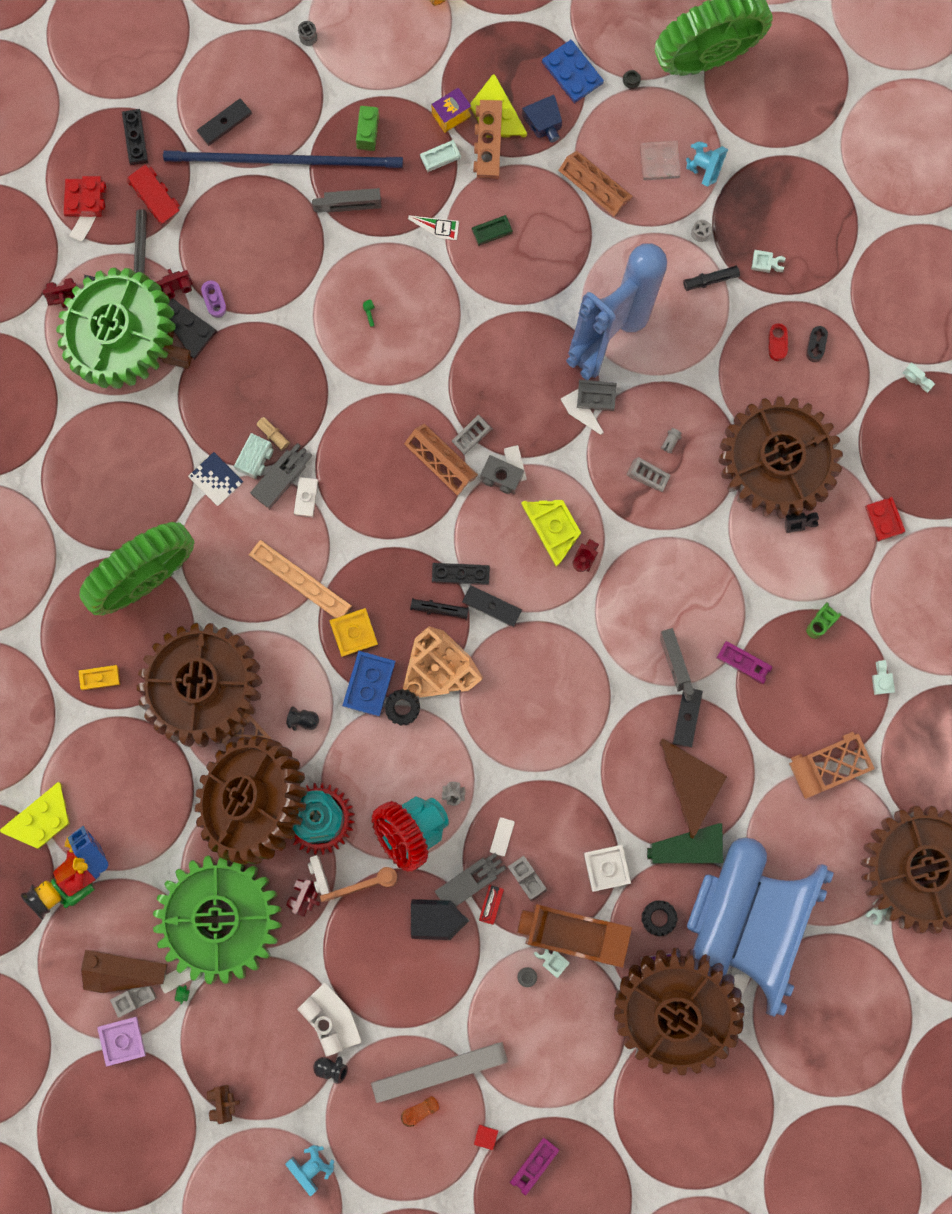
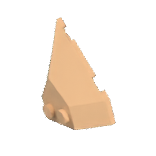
[403,626,483,698]

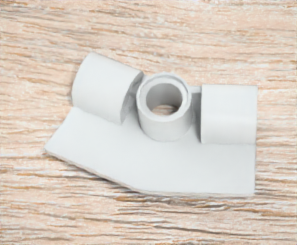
[297,983,362,1057]

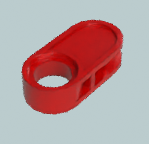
[768,323,788,361]

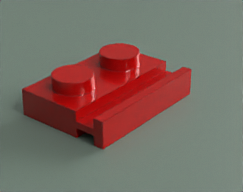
[865,497,906,542]

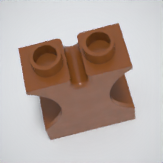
[517,904,632,968]

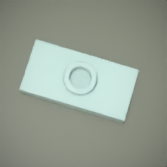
[420,140,461,172]

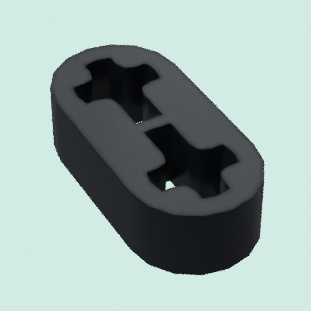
[806,326,828,362]

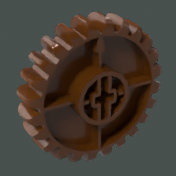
[718,396,843,519]
[137,623,262,747]
[195,736,307,865]
[860,806,952,934]
[614,948,745,1075]

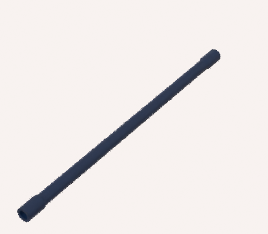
[163,150,403,168]

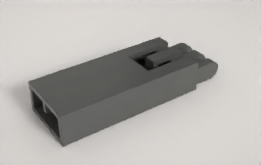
[312,188,382,213]
[250,443,313,510]
[660,628,694,701]
[435,852,507,906]

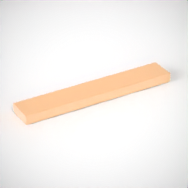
[249,540,352,618]

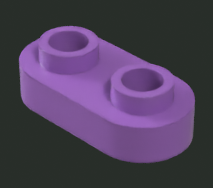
[201,281,227,318]

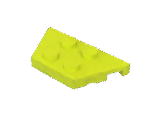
[470,74,527,138]
[521,500,581,567]
[0,782,70,849]

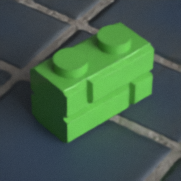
[356,106,379,151]

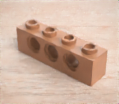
[473,100,502,179]

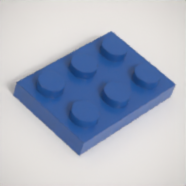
[542,39,604,104]
[342,651,396,717]

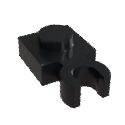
[785,512,819,533]

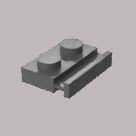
[577,380,617,411]

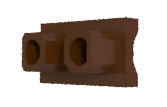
[207,1085,240,1124]

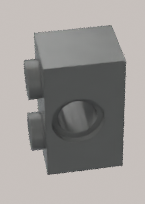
[480,455,524,495]

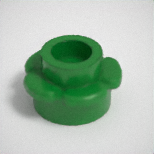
[174,985,190,1004]

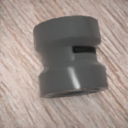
[298,21,317,46]

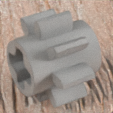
[442,782,466,806]

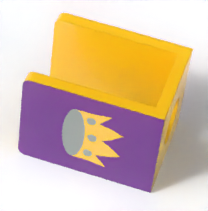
[431,88,471,133]

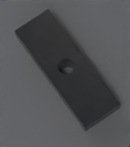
[197,98,252,146]
[122,109,149,165]
[432,563,490,585]
[462,585,522,628]
[672,689,703,748]

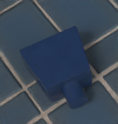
[522,95,562,143]

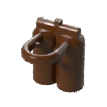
[159,331,192,369]

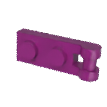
[716,641,773,684]
[509,1137,559,1196]

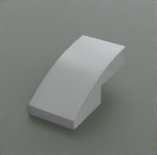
[508,856,547,902]
[110,986,157,1018]

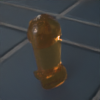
[401,1096,439,1127]

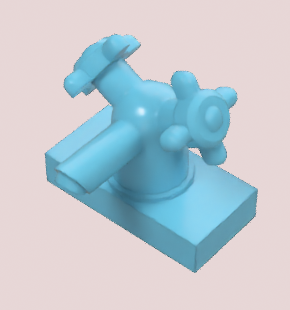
[686,141,728,187]
[285,1145,334,1196]

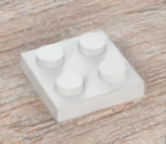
[584,845,631,892]

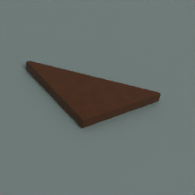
[660,738,727,838]

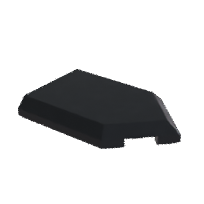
[411,899,470,940]

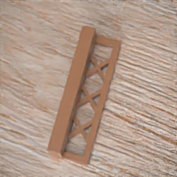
[558,151,633,216]
[404,423,478,496]

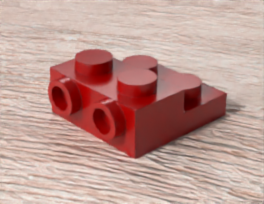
[64,176,106,217]

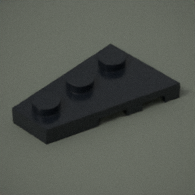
[168,299,217,360]

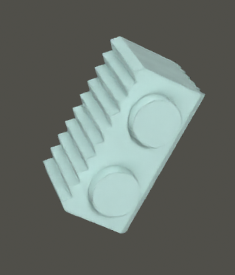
[234,433,274,479]

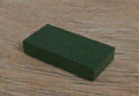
[472,215,513,246]

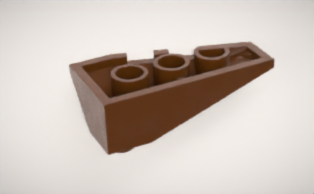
[81,950,168,993]

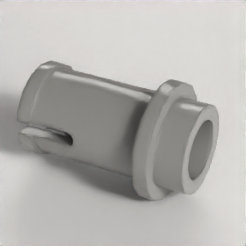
[661,428,682,454]

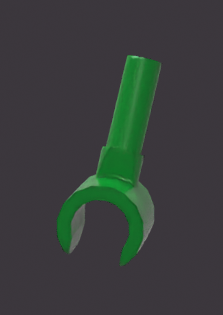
[363,299,375,327]

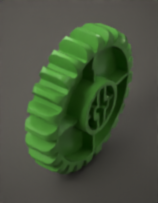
[655,0,773,76]
[56,268,175,389]
[79,522,195,615]
[153,855,282,984]

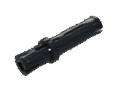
[683,265,740,291]
[410,598,469,620]

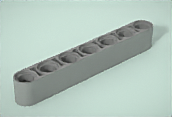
[371,1042,508,1103]

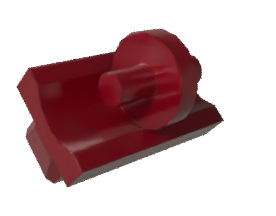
[156,268,193,300]
[43,278,77,309]
[572,539,599,572]
[286,879,321,917]

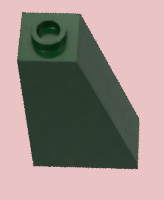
[647,823,723,864]

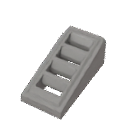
[452,415,493,455]
[627,457,671,492]

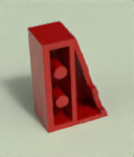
[127,164,180,225]

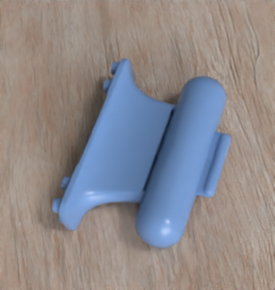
[566,243,668,380]
[687,837,834,1017]

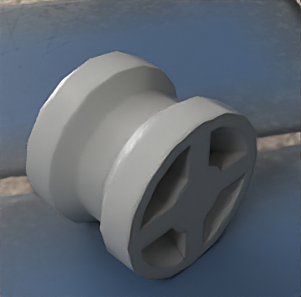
[691,220,712,242]

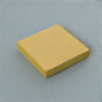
[329,608,378,657]

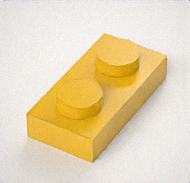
[79,665,120,690]

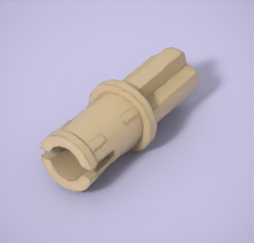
[257,417,290,451]

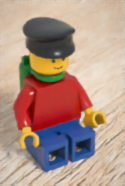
[21,826,108,920]

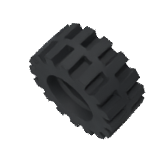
[385,689,420,726]
[641,900,678,936]

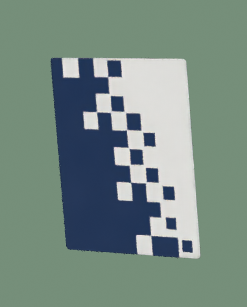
[188,452,243,506]

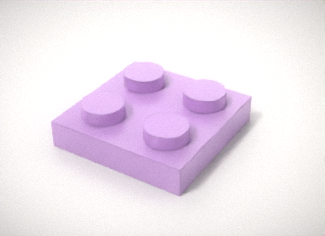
[97,1017,146,1067]

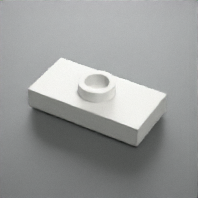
[294,477,318,518]

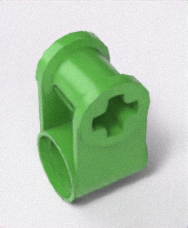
[806,602,842,639]

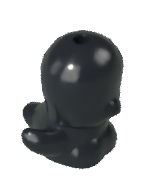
[286,706,319,731]
[313,1056,348,1084]

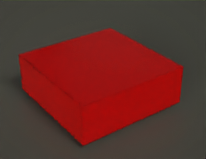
[474,1124,499,1150]

